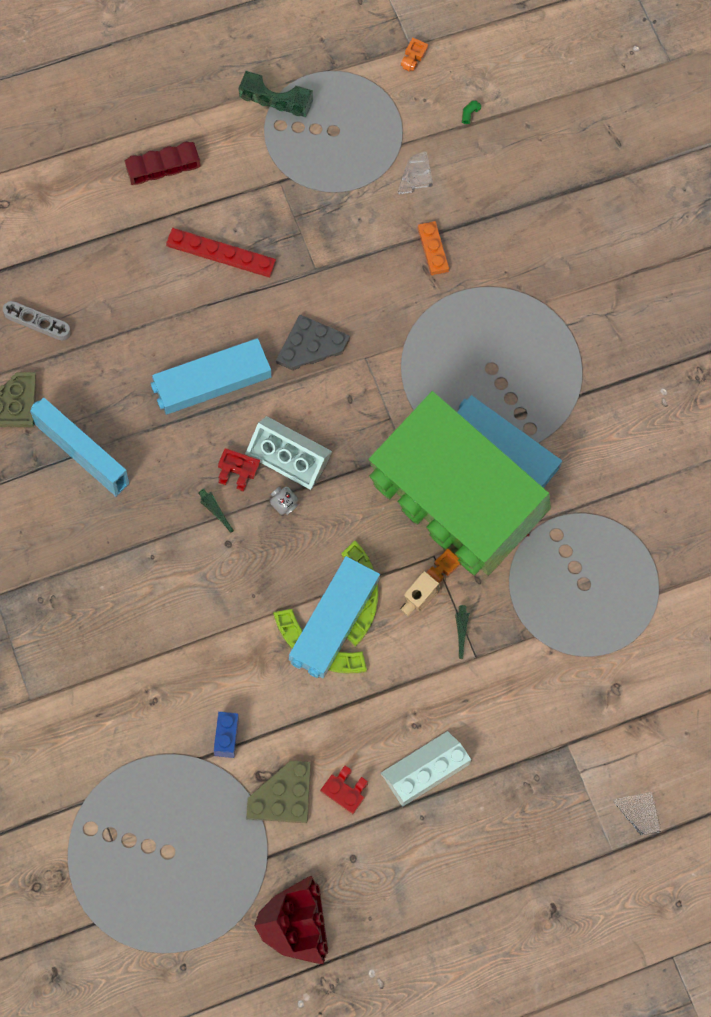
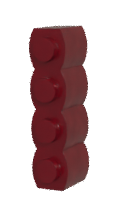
[124,141,201,185]

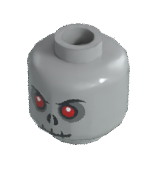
[270,487,298,515]

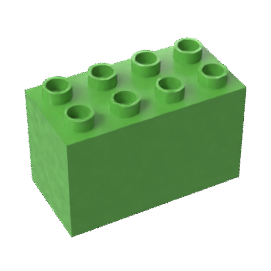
[368,391,551,576]

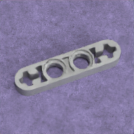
[3,301,71,341]

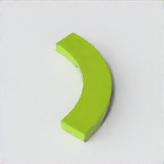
[341,541,378,647]
[273,609,367,673]

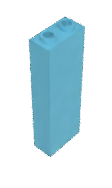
[150,338,271,415]
[457,395,562,488]
[30,398,129,497]
[289,556,380,679]

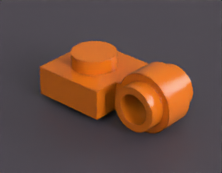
[401,38,428,72]
[426,549,461,583]

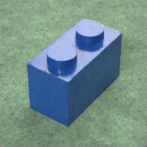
[214,711,239,758]

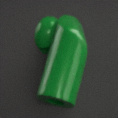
[462,100,481,124]

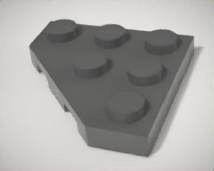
[276,314,350,370]

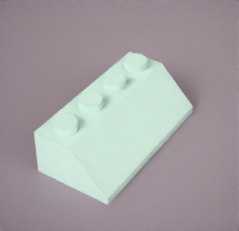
[245,416,332,490]
[381,731,471,807]

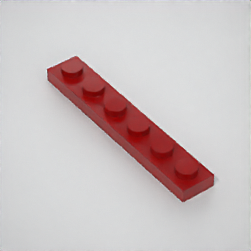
[166,228,276,278]

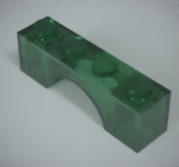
[238,71,313,117]

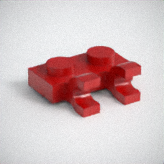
[218,448,260,491]
[320,765,368,815]

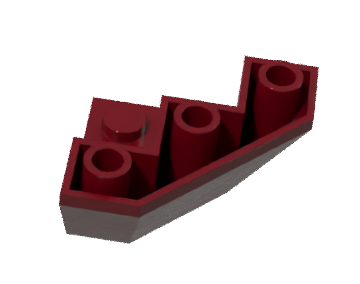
[254,876,328,964]

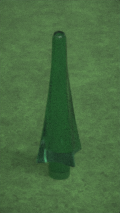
[198,489,234,533]
[455,605,470,659]

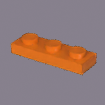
[418,221,449,275]

